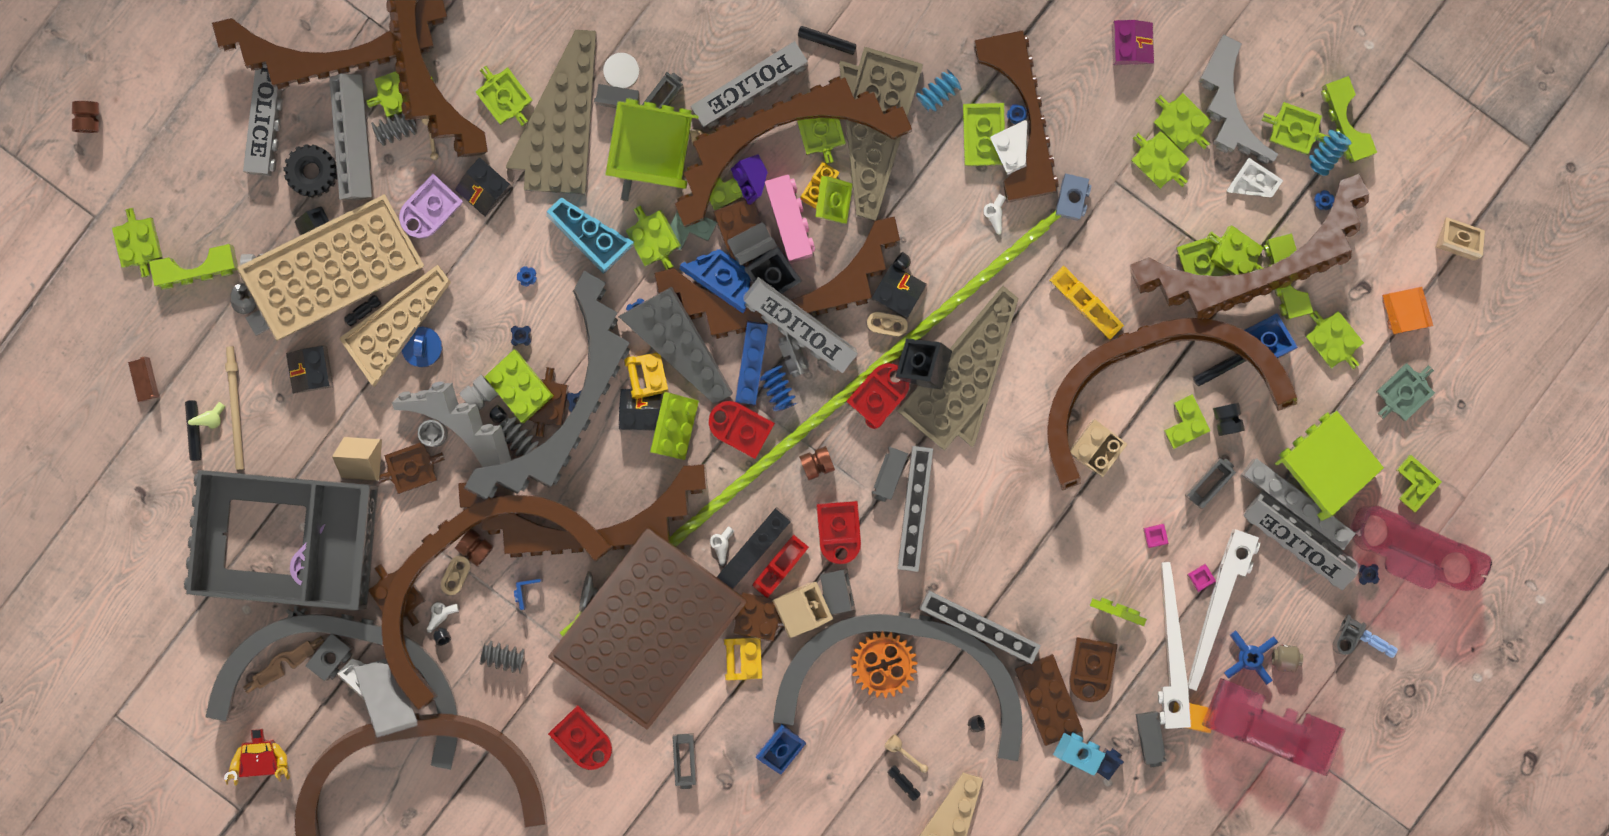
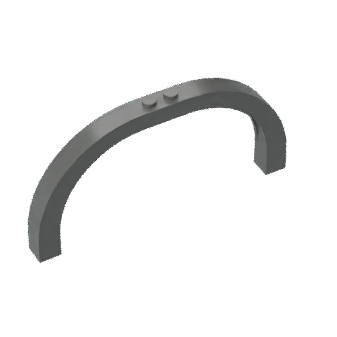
[773,612,1023,761]
[205,614,458,770]

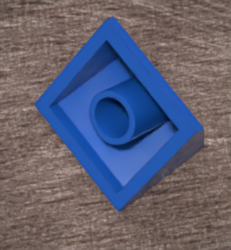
[1244,313,1298,359]
[756,724,806,775]

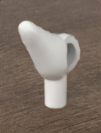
[983,194,1006,235]
[710,526,734,566]
[427,602,459,633]

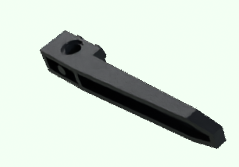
[717,507,792,589]

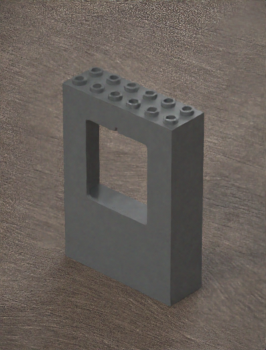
[184,470,378,610]

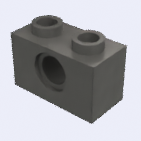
[306,634,354,681]

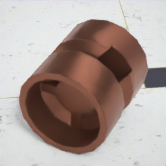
[72,101,99,133]
[799,446,835,481]
[455,528,494,567]

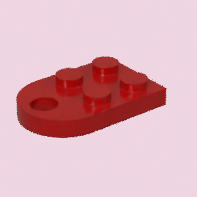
[846,363,909,429]
[709,401,775,459]
[817,501,861,564]
[548,705,612,770]

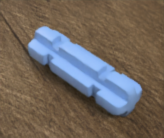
[1360,630,1398,658]

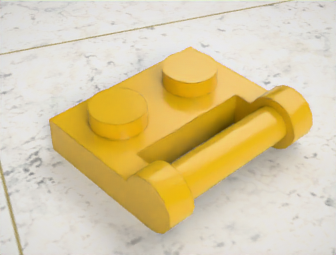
[624,352,669,399]
[723,638,762,680]

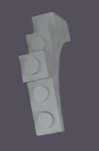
[1199,34,1278,164]
[392,382,511,468]

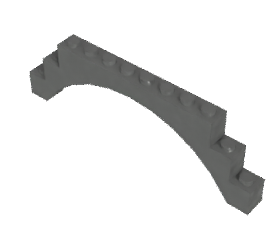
[464,271,630,500]

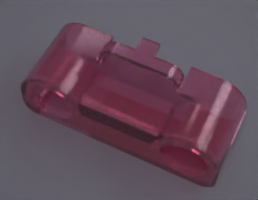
[1351,506,1492,591]
[1201,678,1346,776]

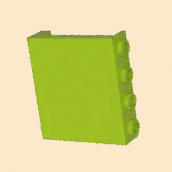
[605,98,699,189]
[1275,411,1384,521]

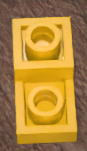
[800,162,840,209]

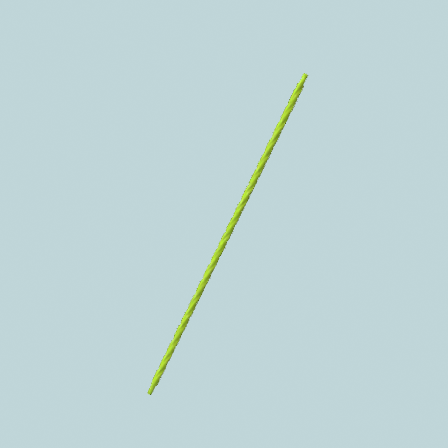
[560,211,1061,637]

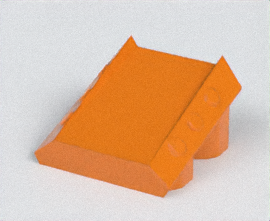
[1382,287,1434,334]

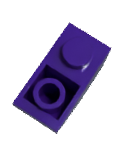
[730,154,768,205]

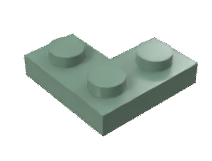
[670,211,717,251]

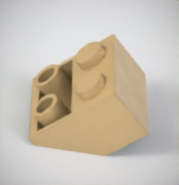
[1070,419,1128,477]
[773,582,833,638]

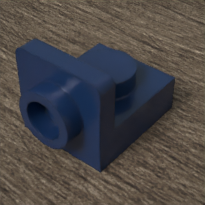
[1097,748,1124,781]

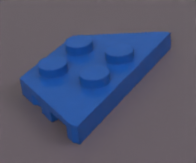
[679,249,751,313]

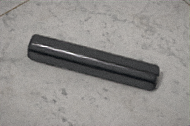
[798,26,857,55]
[1193,354,1246,387]
[185,400,202,461]

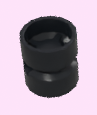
[1213,403,1245,436]

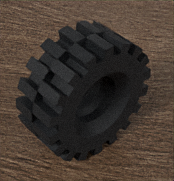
[283,144,338,198]

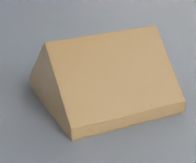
[1436,217,1485,261]
[332,437,382,480]

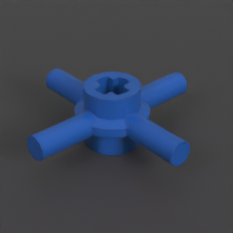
[1224,630,1278,685]

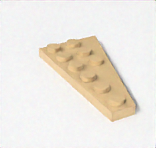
[339,265,451,387]
[919,772,983,836]

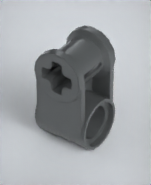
[1332,614,1367,655]

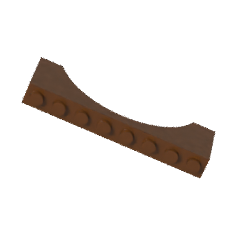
[973,30,1059,203]

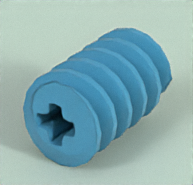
[916,69,962,112]
[1309,130,1352,176]

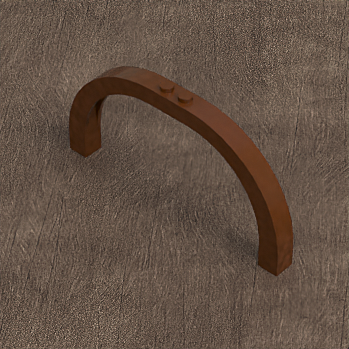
[1047,318,1298,491]
[382,495,612,710]
[295,713,547,836]

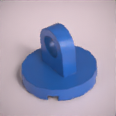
[401,326,443,368]

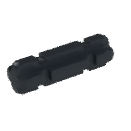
[344,295,381,326]
[887,765,921,801]

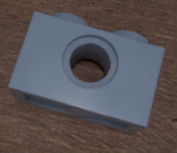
[1055,173,1092,221]

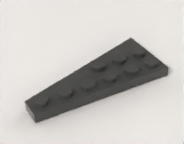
[618,287,733,404]

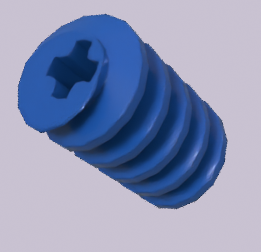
[760,365,798,411]

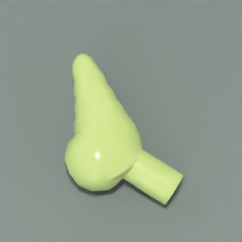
[188,402,226,429]

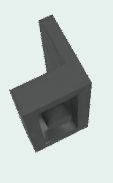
[594,84,639,108]
[727,222,777,265]
[820,569,855,614]

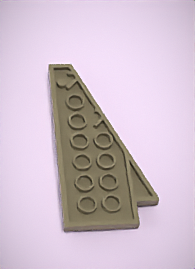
[506,29,596,194]
[839,46,923,221]
[897,286,1019,451]

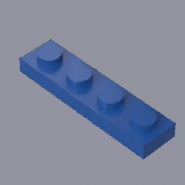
[735,321,768,405]

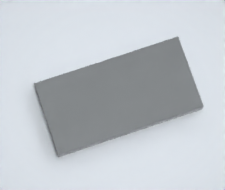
[354,659,417,737]

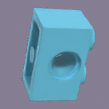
[1053,733,1105,776]

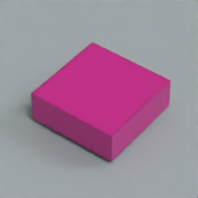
[1143,524,1169,548]
[1187,564,1216,592]

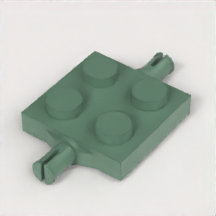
[1376,363,1435,421]

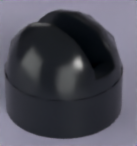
[893,252,911,270]
[489,405,508,423]
[433,628,451,646]
[967,715,985,732]

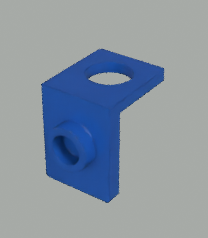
[514,578,543,610]

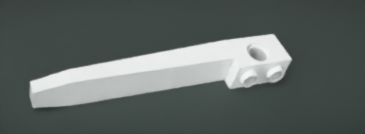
[1188,529,1260,691]
[1158,562,1191,729]

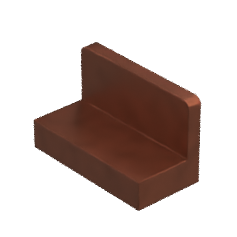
[128,356,159,402]

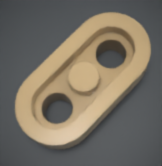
[867,312,908,337]
[441,556,471,595]

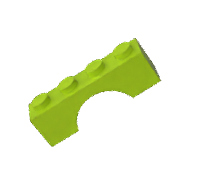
[1321,76,1377,164]
[1263,233,1313,320]
[149,244,238,290]

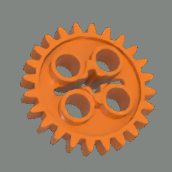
[851,631,918,698]

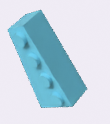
[546,197,634,274]

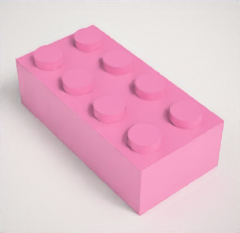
[765,174,815,264]

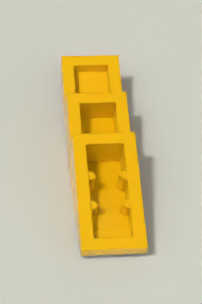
[1049,266,1124,340]

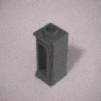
[642,72,684,109]
[872,446,908,502]
[1185,458,1236,509]
[1136,711,1167,767]
[672,733,697,789]

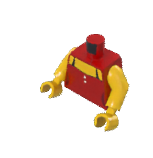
[225,729,290,786]

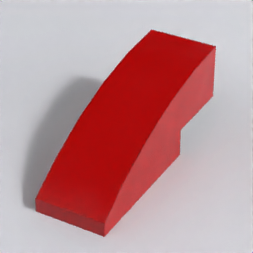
[752,534,809,598]

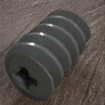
[371,113,417,146]
[231,283,257,314]
[498,417,539,457]
[480,640,525,674]

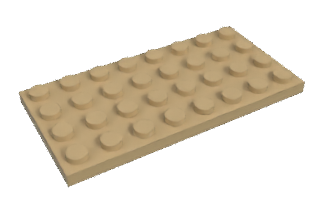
[237,194,424,341]

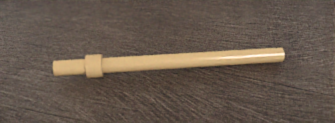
[225,346,244,470]

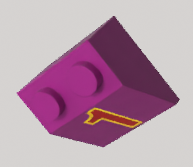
[1112,20,1154,65]

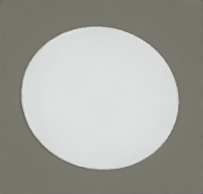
[603,53,639,88]

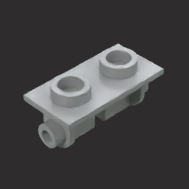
[778,335,809,378]

